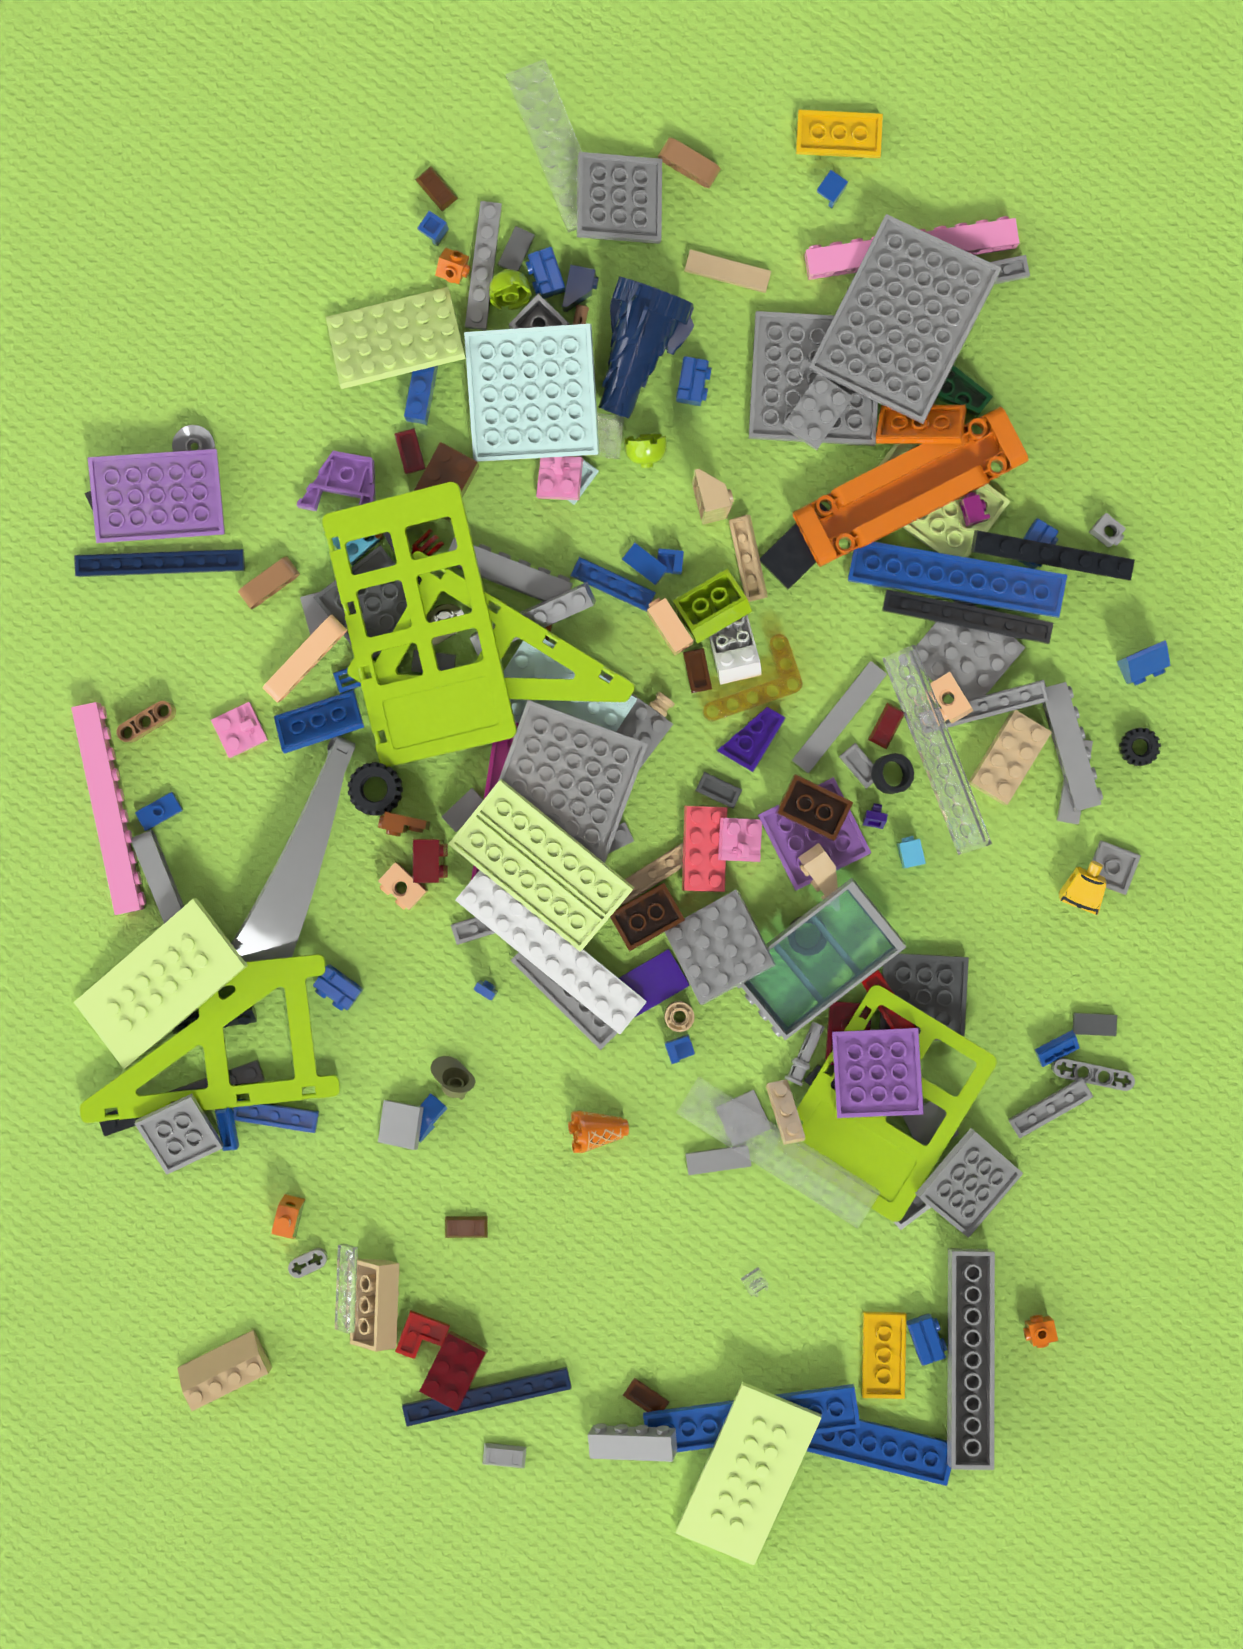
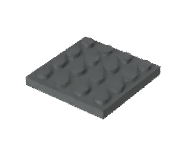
[314,545,431,659]
[879,953,969,1041]

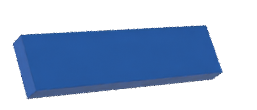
[571,557,656,612]
[233,1098,319,1133]

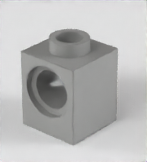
[1089,513,1126,548]

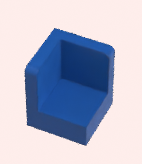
[817,170,848,208]
[417,211,449,246]
[657,549,684,575]
[665,1034,695,1064]

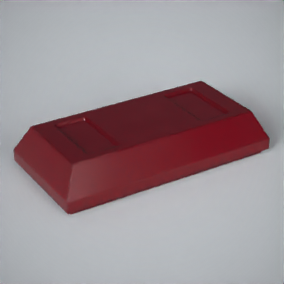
[394,428,426,475]
[868,703,906,750]

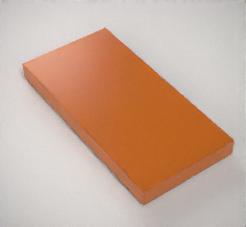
[876,405,966,444]

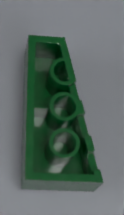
[936,365,993,417]

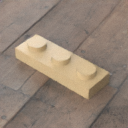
[766,1079,806,1145]

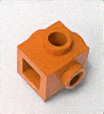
[435,248,470,284]
[1023,1315,1058,1348]

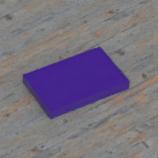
[619,949,690,1017]

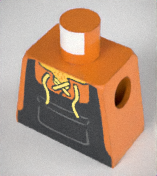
[271,1194,305,1239]

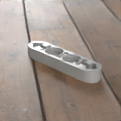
[1052,1058,1135,1091]

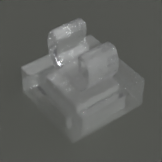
[741,1267,769,1297]

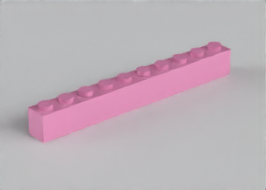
[804,216,1019,280]
[71,702,146,915]

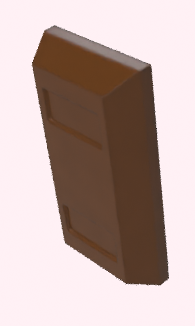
[415,166,458,212]
[683,648,712,693]
[445,1216,488,1238]
[623,1377,670,1412]

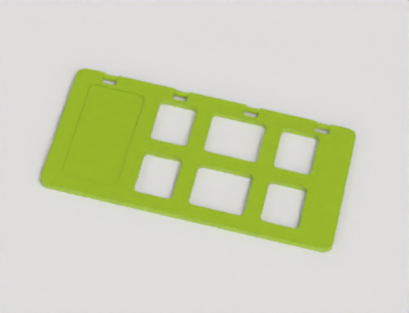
[322,482,517,767]

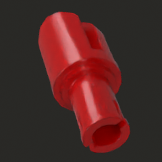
[411,528,444,556]

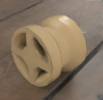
[649,691,675,717]

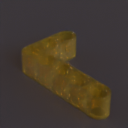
[703,634,803,722]

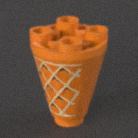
[568,1110,629,1153]

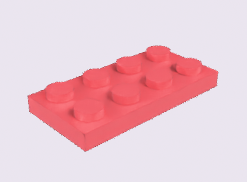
[682,806,727,892]

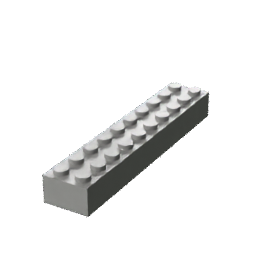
[947,1248,995,1470]

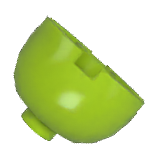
[489,269,532,310]
[624,433,667,468]

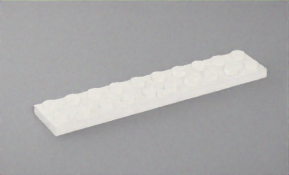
[455,870,647,1034]

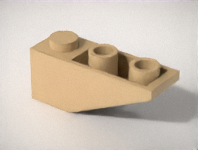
[798,843,840,912]

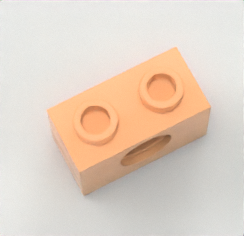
[927,672,974,724]
[378,862,428,910]

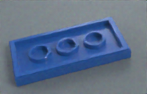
[274,690,364,754]

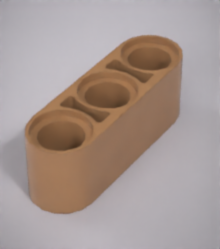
[658,138,721,188]
[238,556,300,609]
[116,701,176,743]

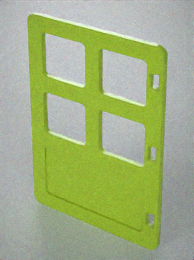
[777,985,997,1222]

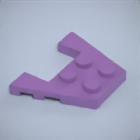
[297,451,376,512]

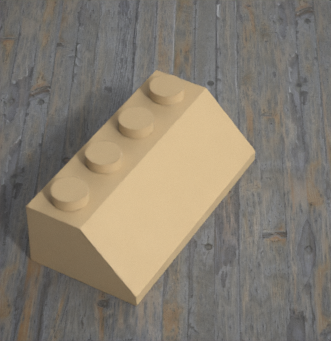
[692,469,734,525]
[350,1259,399,1352]
[177,1330,272,1411]

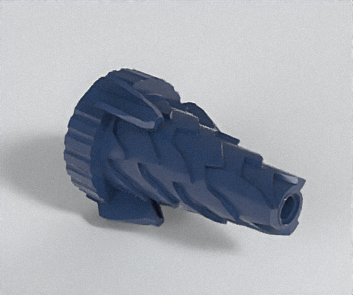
[598,277,694,418]

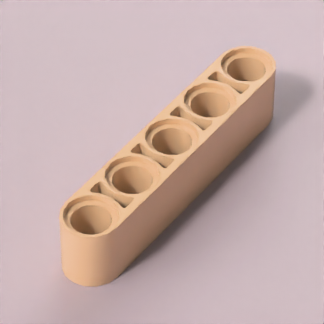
[263,615,348,703]

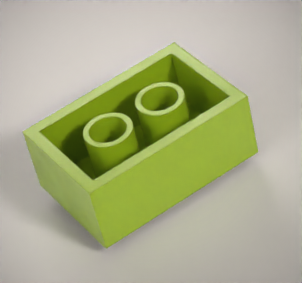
[673,569,752,644]

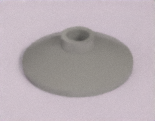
[172,425,215,452]

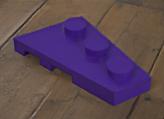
[717,707,786,772]

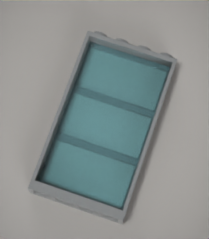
[737,878,906,1040]

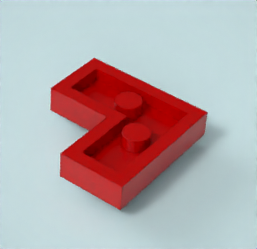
[395,1311,450,1359]

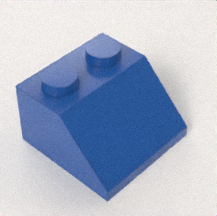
[1117,641,1171,686]

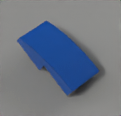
[419,1093,447,1143]

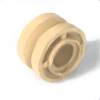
[664,1001,694,1032]

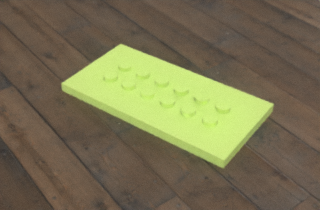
[449,779,634,952]
[74,898,248,1069]
[676,1382,822,1565]

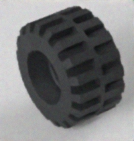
[347,762,403,816]

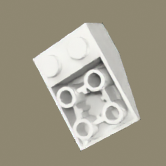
[709,615,761,685]

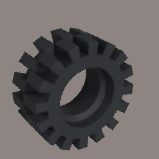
[1119,728,1161,766]

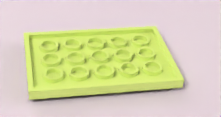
[326,287,466,389]
[878,444,1010,558]

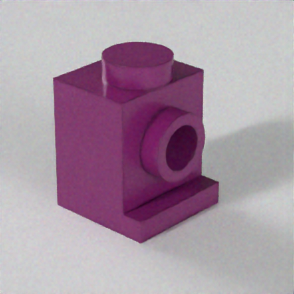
[959,492,990,527]

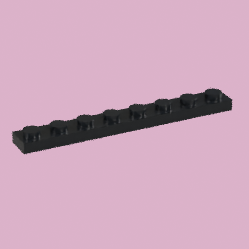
[971,530,1135,581]
[882,590,1054,644]
[99,1060,265,1137]

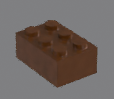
[414,442,479,522]
[775,774,853,841]
[610,883,685,952]

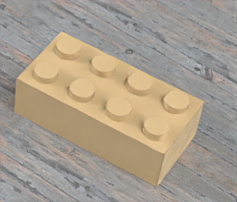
[968,710,1052,805]

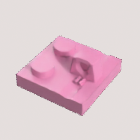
[536,456,583,500]
[211,702,268,758]
[718,818,762,862]

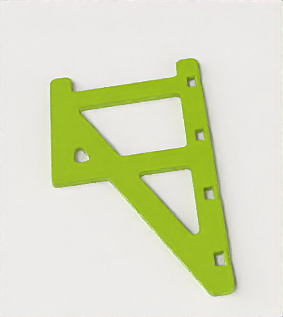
[347,551,635,702]
[80,954,340,1123]

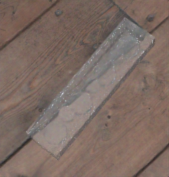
[335,1244,358,1333]

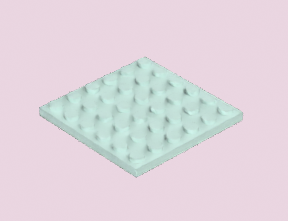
[464,324,599,461]

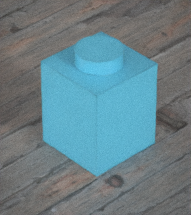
[897,836,926,868]

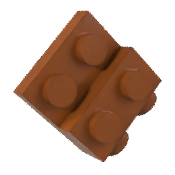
[378,812,430,836]

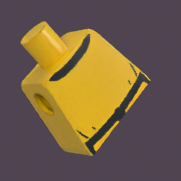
[1059,861,1106,915]

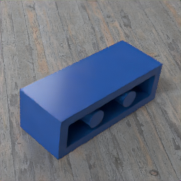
[404,366,438,425]

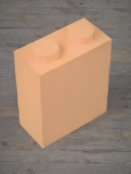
[647,598,693,656]

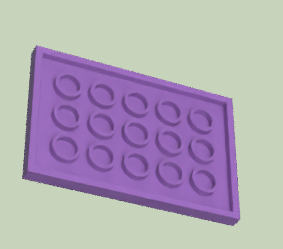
[88,449,225,543]

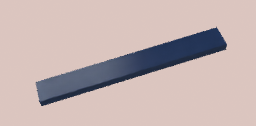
[74,549,245,577]
[402,1367,572,1427]

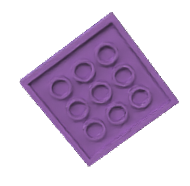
[758,777,871,891]
[832,1028,924,1118]

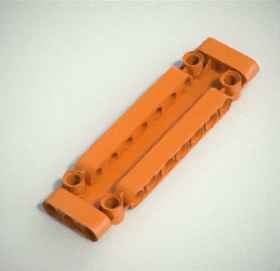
[792,407,1029,567]

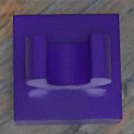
[862,803,888,829]

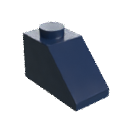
[562,265,599,312]

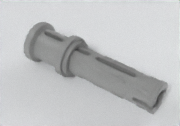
[785,1021,825,1086]

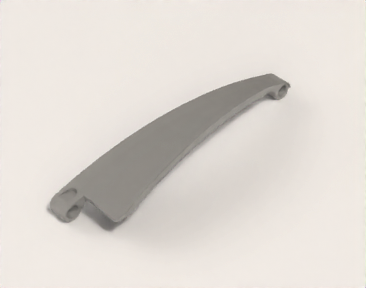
[231,736,355,962]

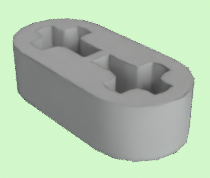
[288,1248,328,1278]

